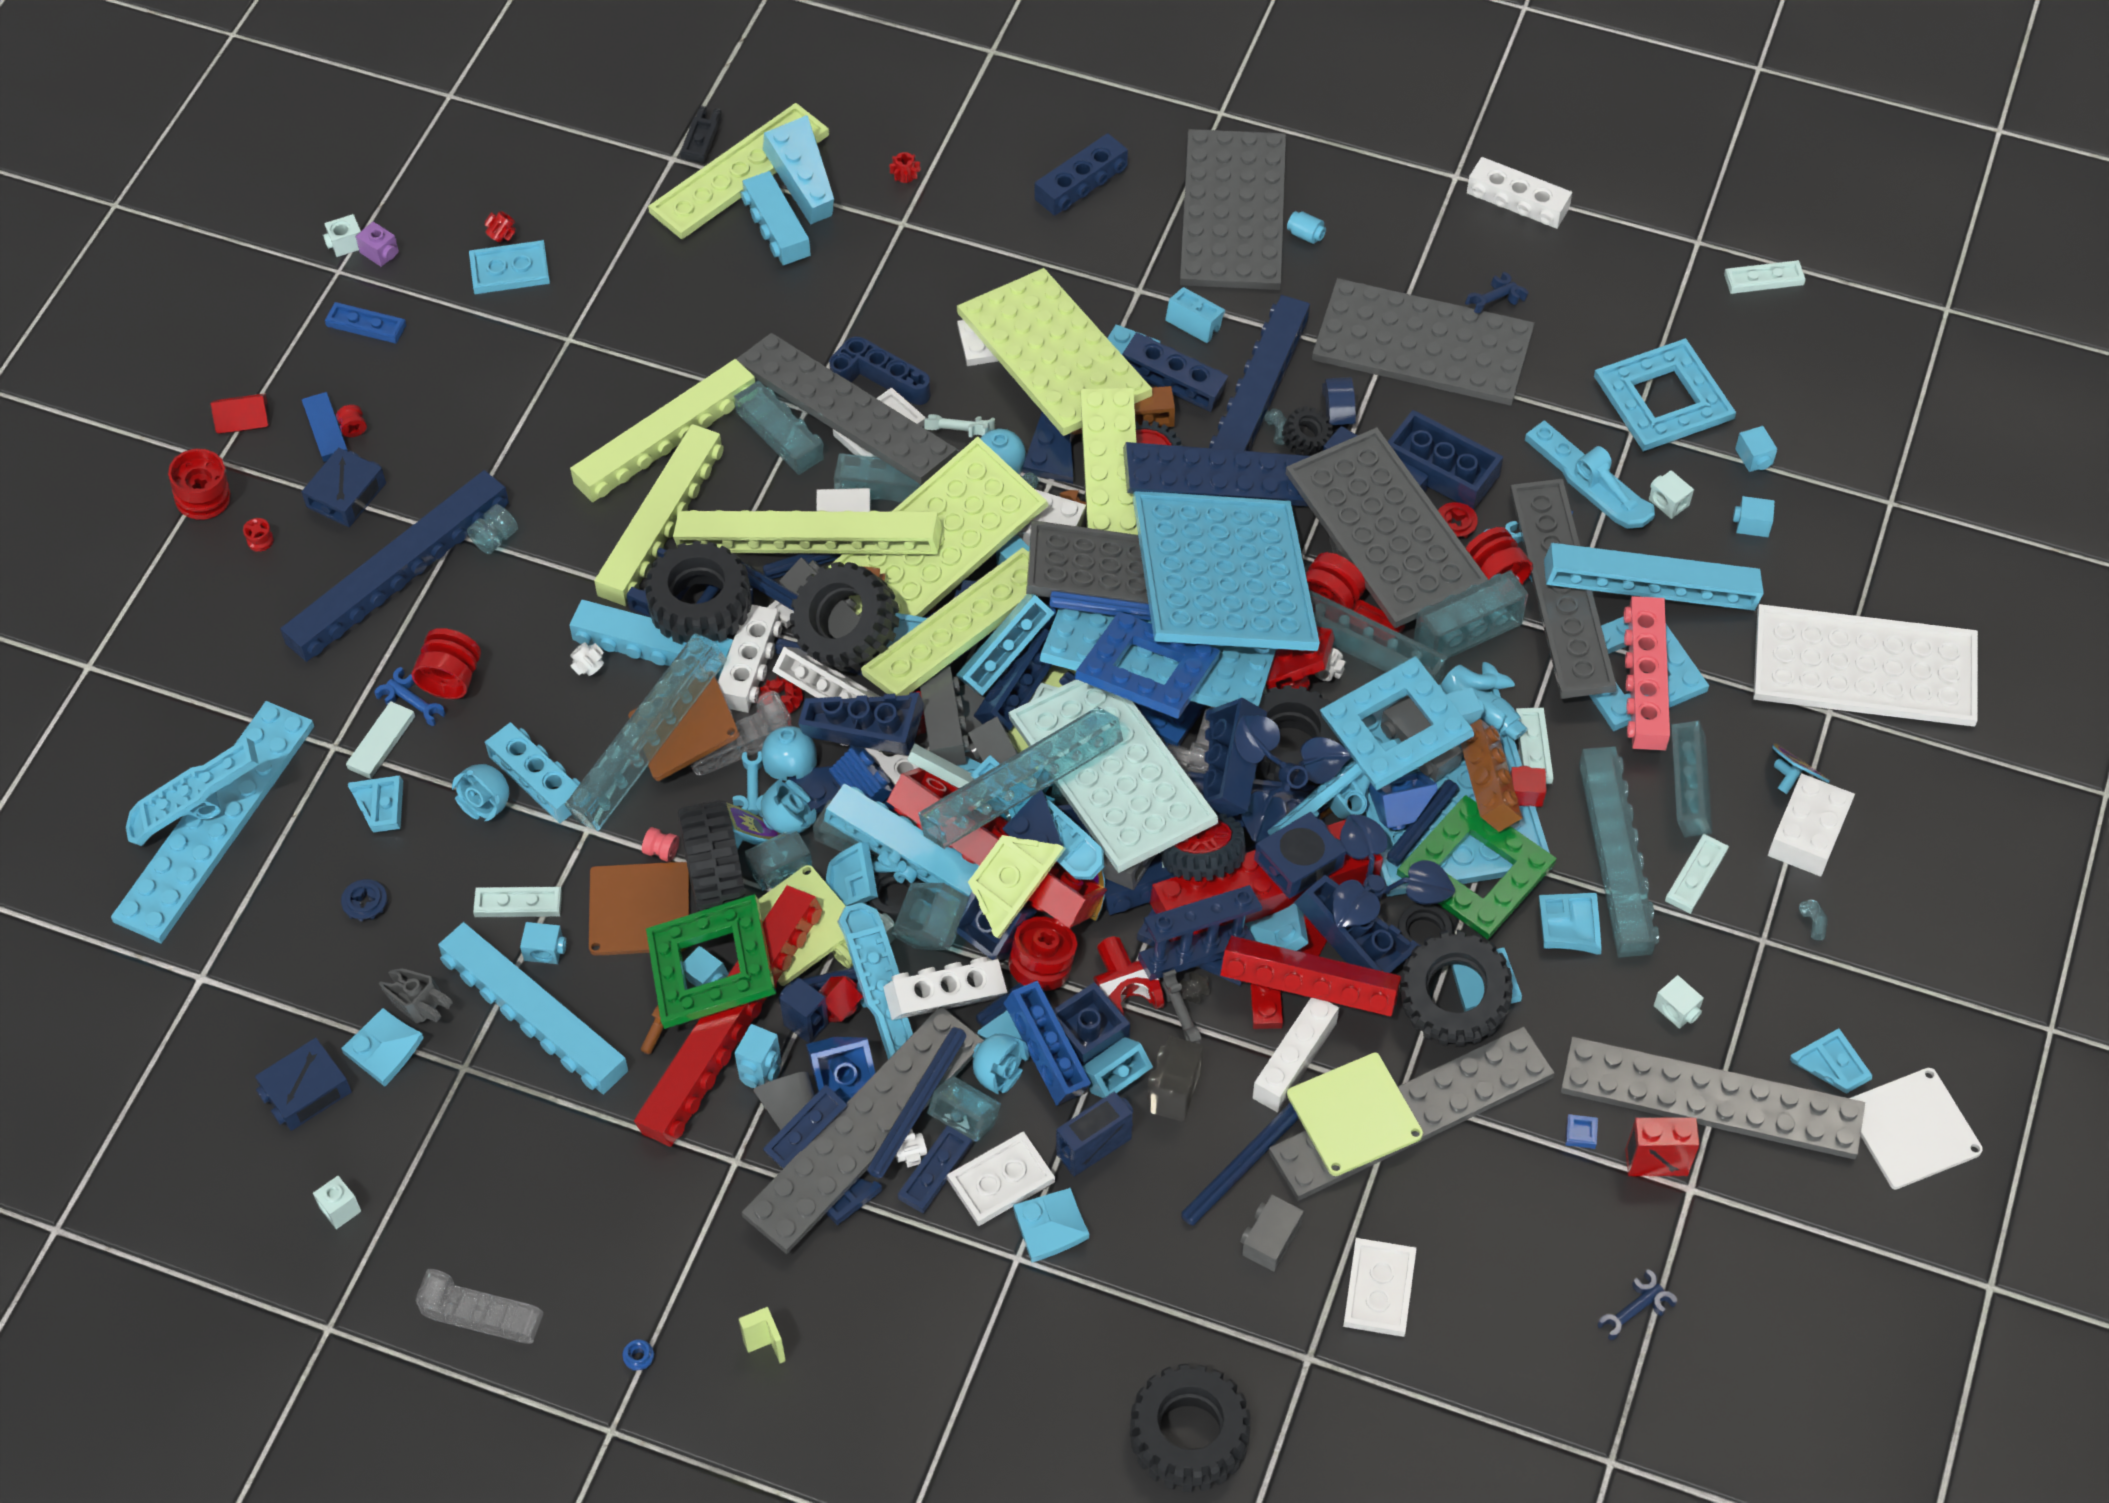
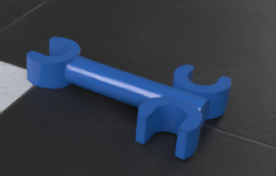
[374,667,446,726]

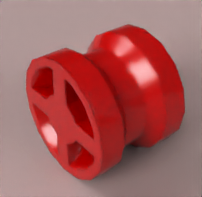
[336,405,367,437]
[243,518,274,552]

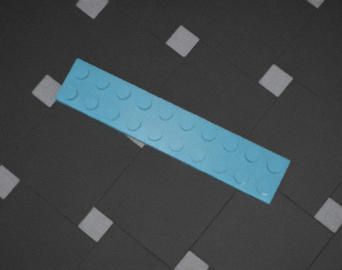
[111,701,315,944]

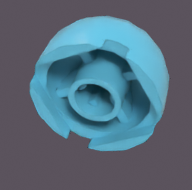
[980,429,1026,475]
[761,726,817,781]
[452,764,509,821]
[761,778,816,836]
[972,1033,1028,1094]

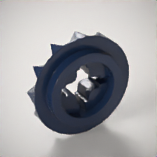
[341,879,388,922]

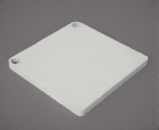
[1849,1068,1982,1190]

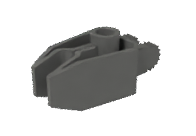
[379,968,453,1023]

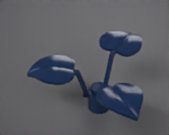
[1234,715,1351,842]
[1333,814,1455,929]

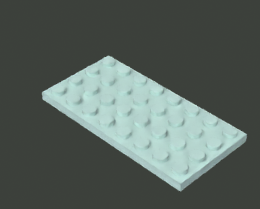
[1008,680,1218,873]

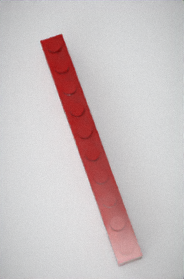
[634,885,822,1147]

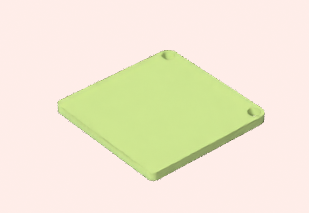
[758,865,846,986]
[1287,1053,1423,1176]

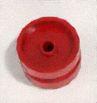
[1305,552,1366,621]
[1008,917,1077,991]

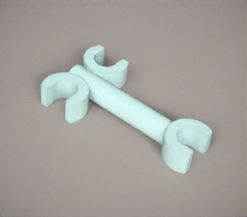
[924,414,995,437]

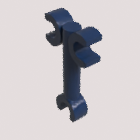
[1465,272,1528,313]
[1597,1269,1677,1340]

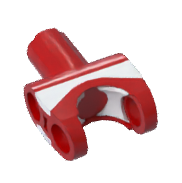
[1093,936,1164,1016]

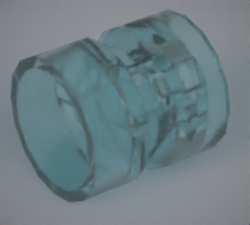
[467,504,518,554]

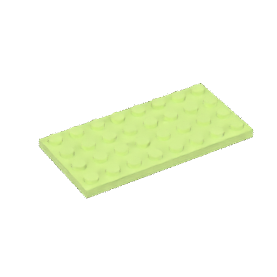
[957,268,1152,436]
[828,437,1049,617]

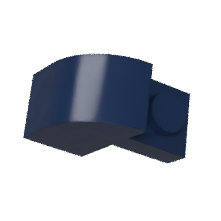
[1322,377,1356,425]

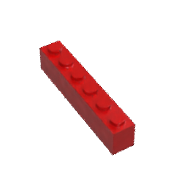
[1220,936,1401,1016]

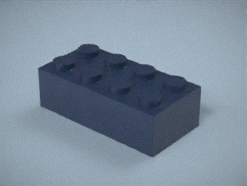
[1388,410,1503,510]

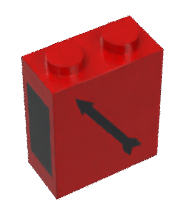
[1625,1118,1699,1176]

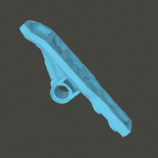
[1525,420,1655,529]
[126,738,259,846]
[1267,738,1401,835]
[971,755,1104,879]
[837,902,913,1060]

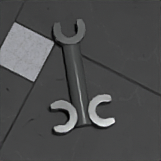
[1160,969,1202,1048]

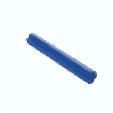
[1049,591,1151,621]

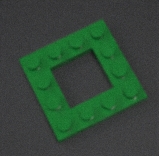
[1396,795,1557,939]
[646,894,776,1029]

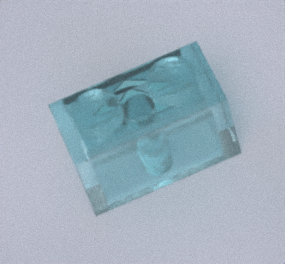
[744,830,812,891]
[927,1076,1001,1142]

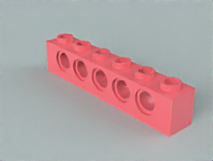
[1624,596,1670,750]

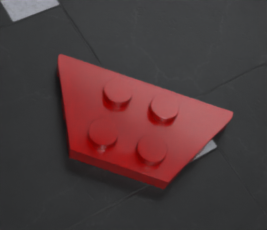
[1266,626,1335,689]

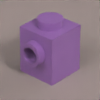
[355,222,399,267]

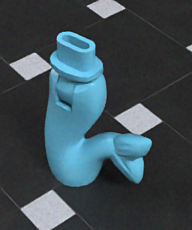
[1441,662,1528,741]

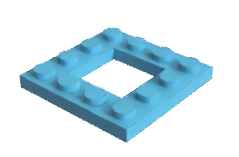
[1594,338,1736,451]
[1589,616,1709,731]
[1320,656,1474,790]

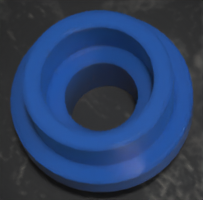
[623,1340,654,1371]

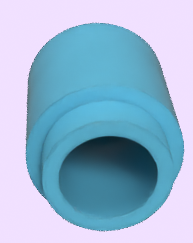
[1287,211,1326,244]

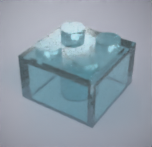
[891,883,969,950]

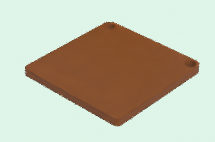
[628,670,740,781]
[589,862,689,956]

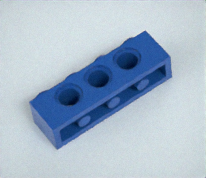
[1004,980,1091,1106]

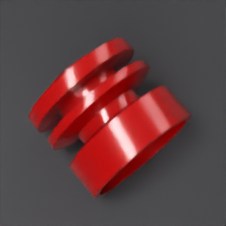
[168,449,231,520]
[1466,527,1533,599]
[411,628,481,699]

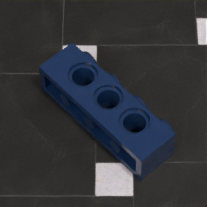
[1035,133,1128,216]
[1122,332,1228,412]
[973,629,1052,731]

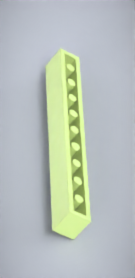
[673,510,942,554]

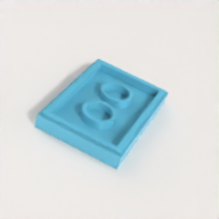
[469,240,550,294]

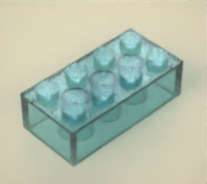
[1413,570,1528,667]

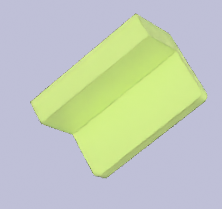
[739,1307,786,1363]

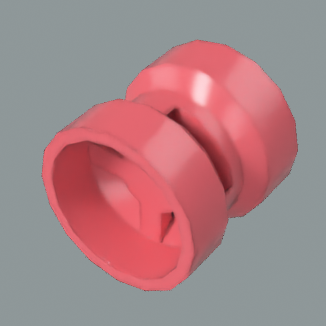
[642,827,679,862]

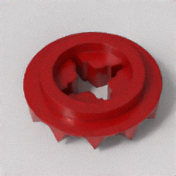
[1438,502,1478,538]
[759,675,803,715]

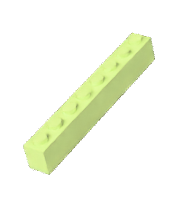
[570,359,757,503]
[594,424,724,606]

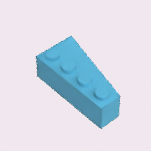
[763,115,834,225]

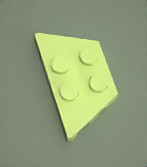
[968,835,1066,939]

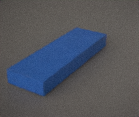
[325,302,406,344]
[301,392,347,462]

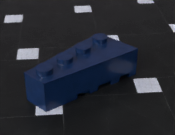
[798,692,925,756]
[1204,697,1267,818]
[1294,875,1420,973]

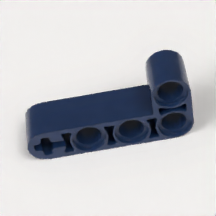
[829,336,931,405]

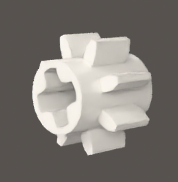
[570,642,604,676]
[1314,648,1346,681]
[896,1129,927,1168]

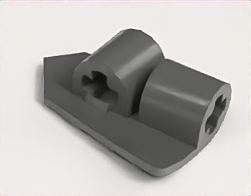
[754,1072,815,1130]

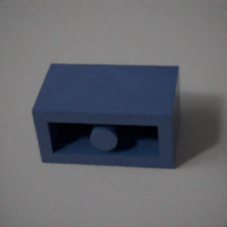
[779,978,829,1043]

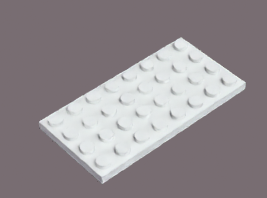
[1753,604,1978,727]

